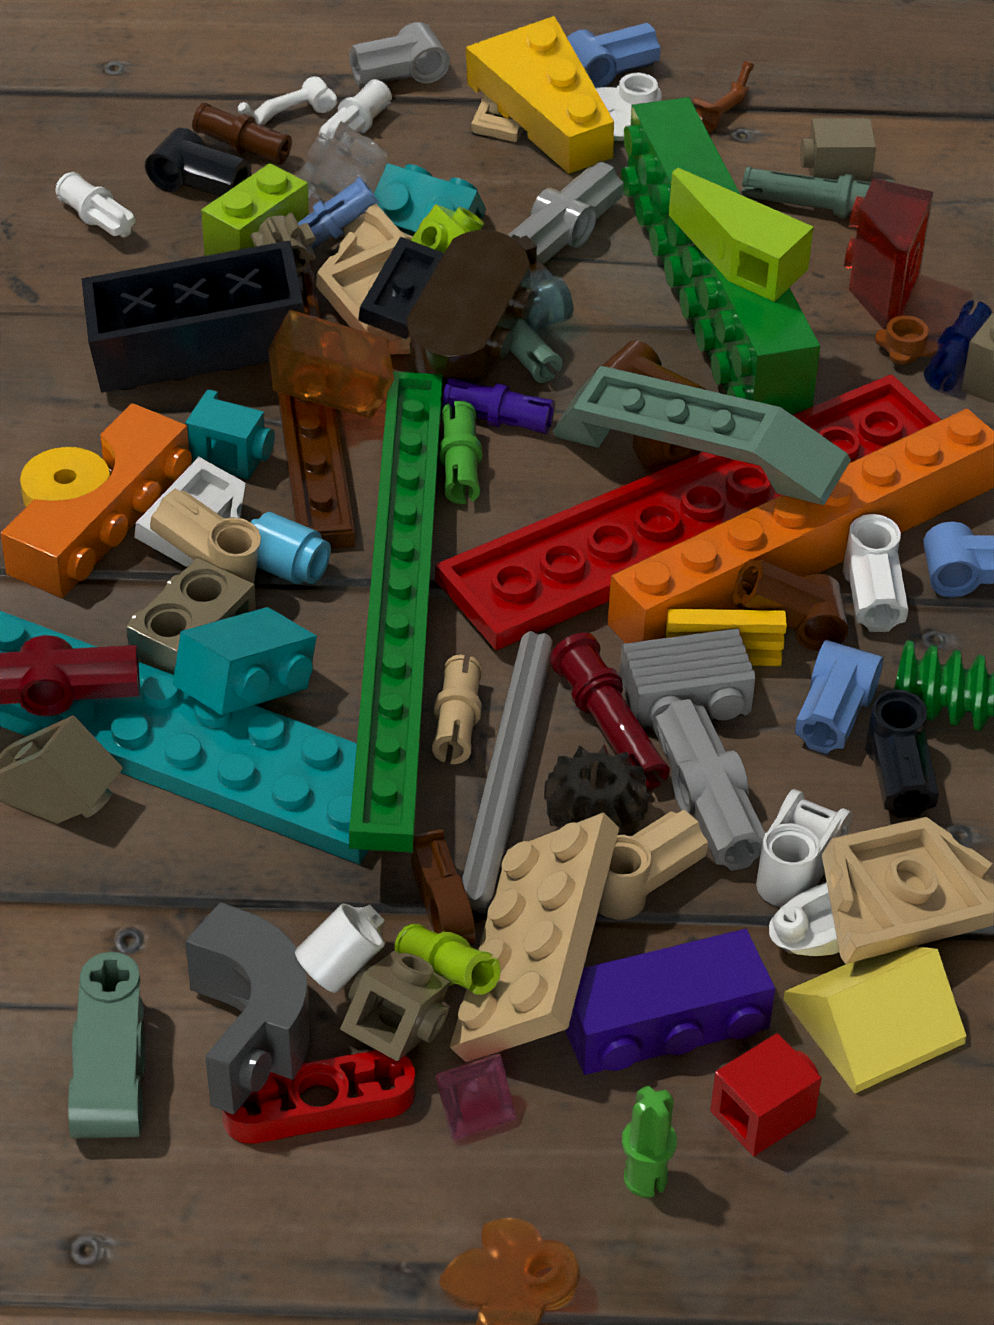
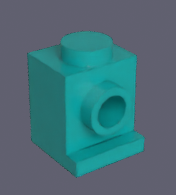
[185,389,275,480]

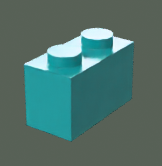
[173,607,317,715]

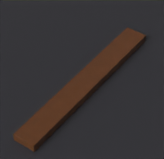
[272,260,355,549]

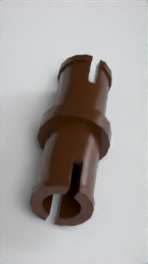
[192,103,292,165]

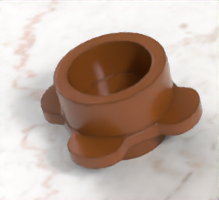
[875,316,937,364]

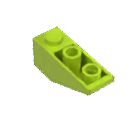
[669,168,814,302]

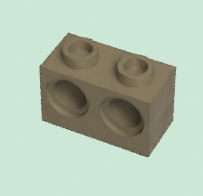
[126,557,256,675]

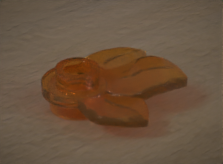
[439,1218,580,1325]

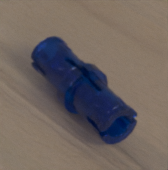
[924,300,993,391]

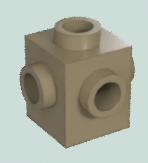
[340,951,451,1061]

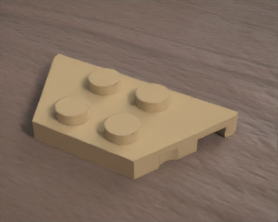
[316,204,411,355]
[822,817,994,964]

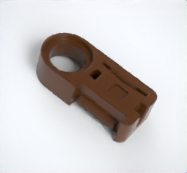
[411,828,475,946]

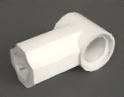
[842,514,908,632]
[295,904,385,993]

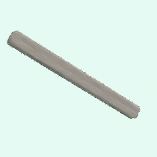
[462,631,553,914]

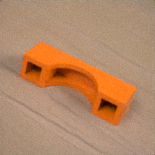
[0,403,192,599]

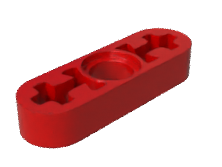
[221,1050,415,1144]

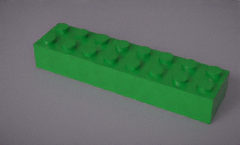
[621,97,821,415]

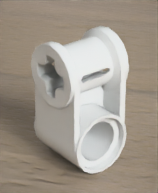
[756,789,853,907]

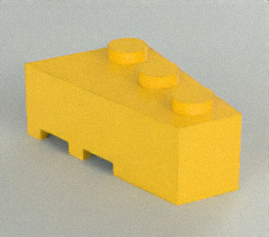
[465,16,614,174]

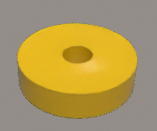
[20,447,110,507]

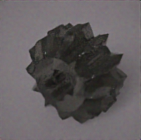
[544,744,650,836]

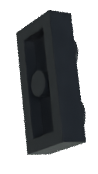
[358,237,444,339]

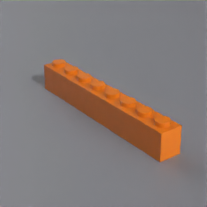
[608,408,994,643]

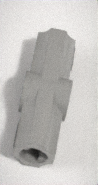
[508,162,624,264]
[654,699,765,871]

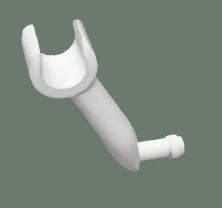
[238,77,337,126]

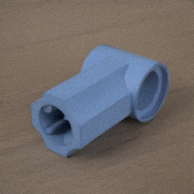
[567,23,661,88]
[923,521,994,598]
[795,640,884,754]

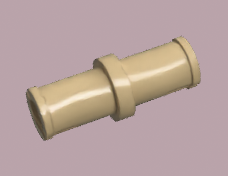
[432,654,482,764]

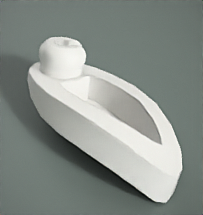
[769,883,839,956]

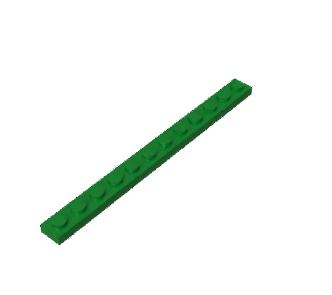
[349,371,443,852]

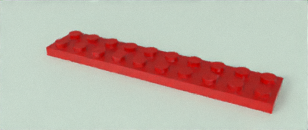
[435,374,942,650]

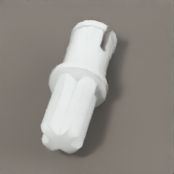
[319,80,392,150]
[55,172,136,238]

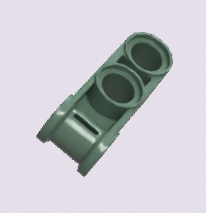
[68,952,145,1139]

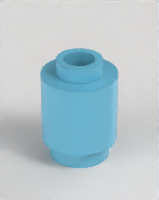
[251,512,331,584]

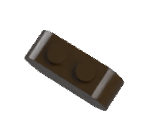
[406,230,536,386]

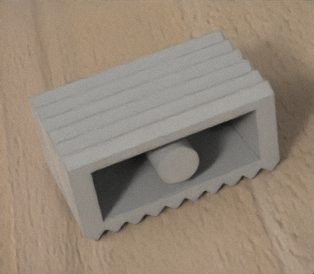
[620,628,755,729]

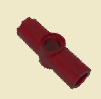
[0,635,140,717]

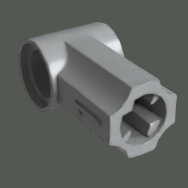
[349,22,450,88]

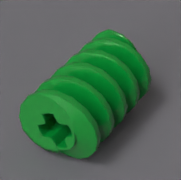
[894,640,994,731]

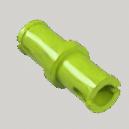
[395,924,501,995]

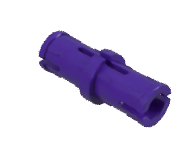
[442,377,555,434]

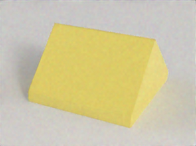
[783,946,966,1094]

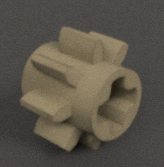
[251,213,316,276]

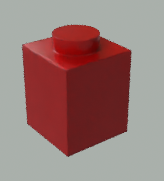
[710,1033,822,1157]

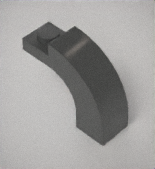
[185,902,311,1114]

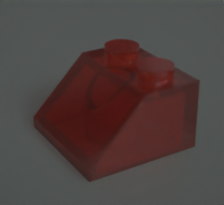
[844,178,933,329]

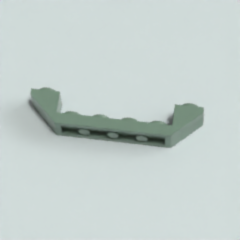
[552,365,851,505]

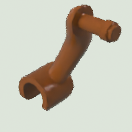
[693,60,754,134]

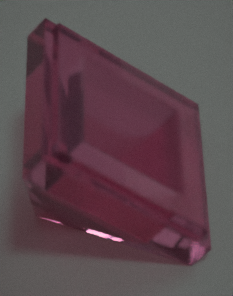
[435,1053,517,1140]

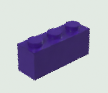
[565,928,775,1075]

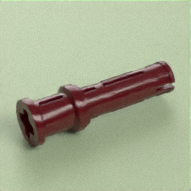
[549,632,670,791]

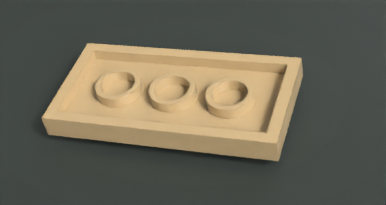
[450,812,619,1063]

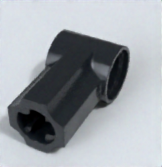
[144,128,251,196]
[865,689,939,818]

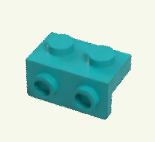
[374,163,487,236]

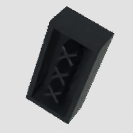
[81,240,312,393]

